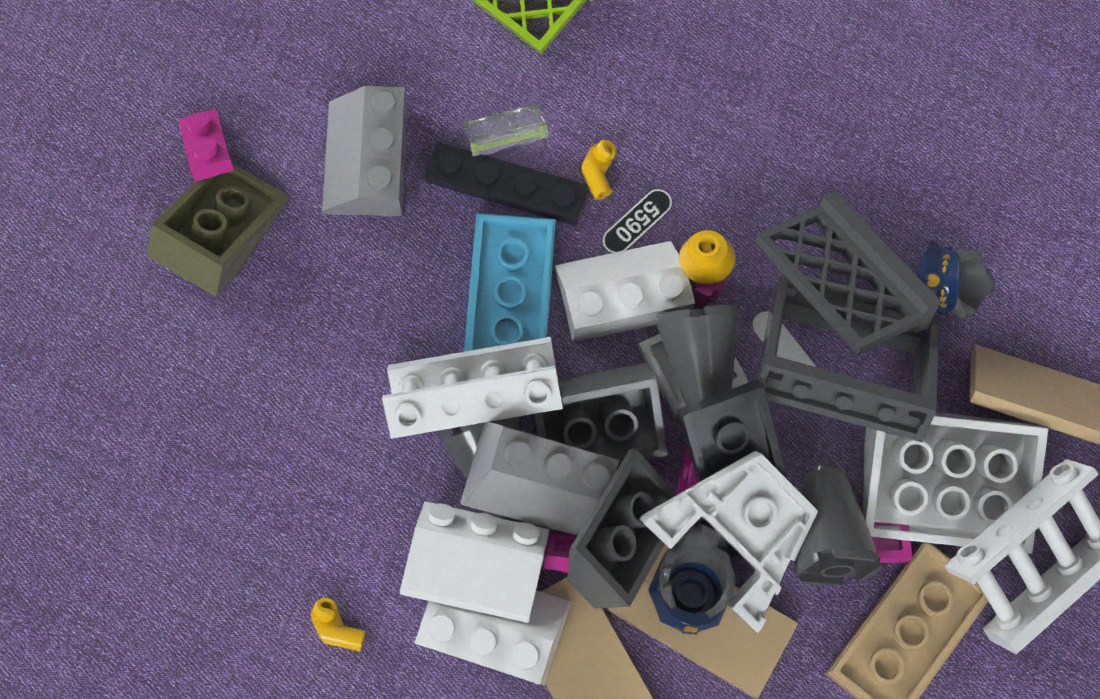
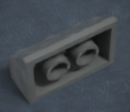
[531,362,668,466]
[568,448,676,609]

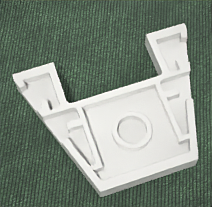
[639,451,818,633]

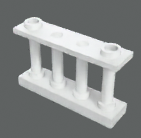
[382,337,563,439]
[944,459,1100,654]

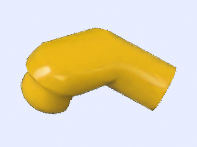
[581,140,617,200]
[311,597,366,652]

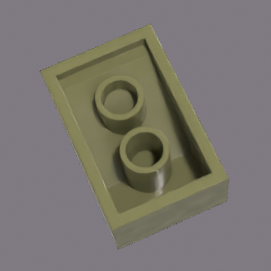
[147,163,288,297]

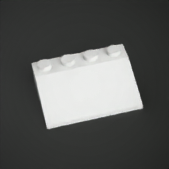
[863,412,1048,554]

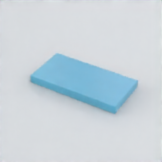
[464,213,556,352]

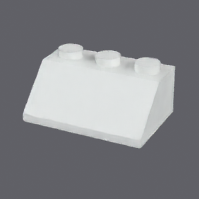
[554,241,695,342]
[400,501,550,623]
[415,590,571,685]

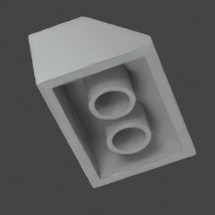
[322,86,408,216]
[460,421,619,536]

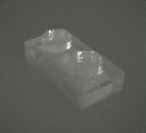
[462,104,549,156]

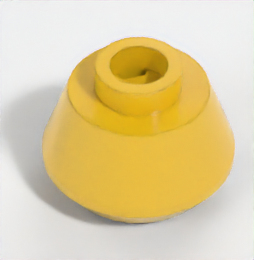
[679,230,736,284]

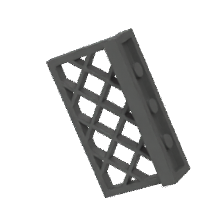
[755,191,941,356]

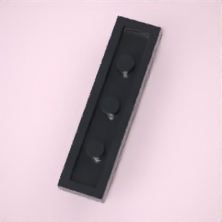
[425,142,588,226]

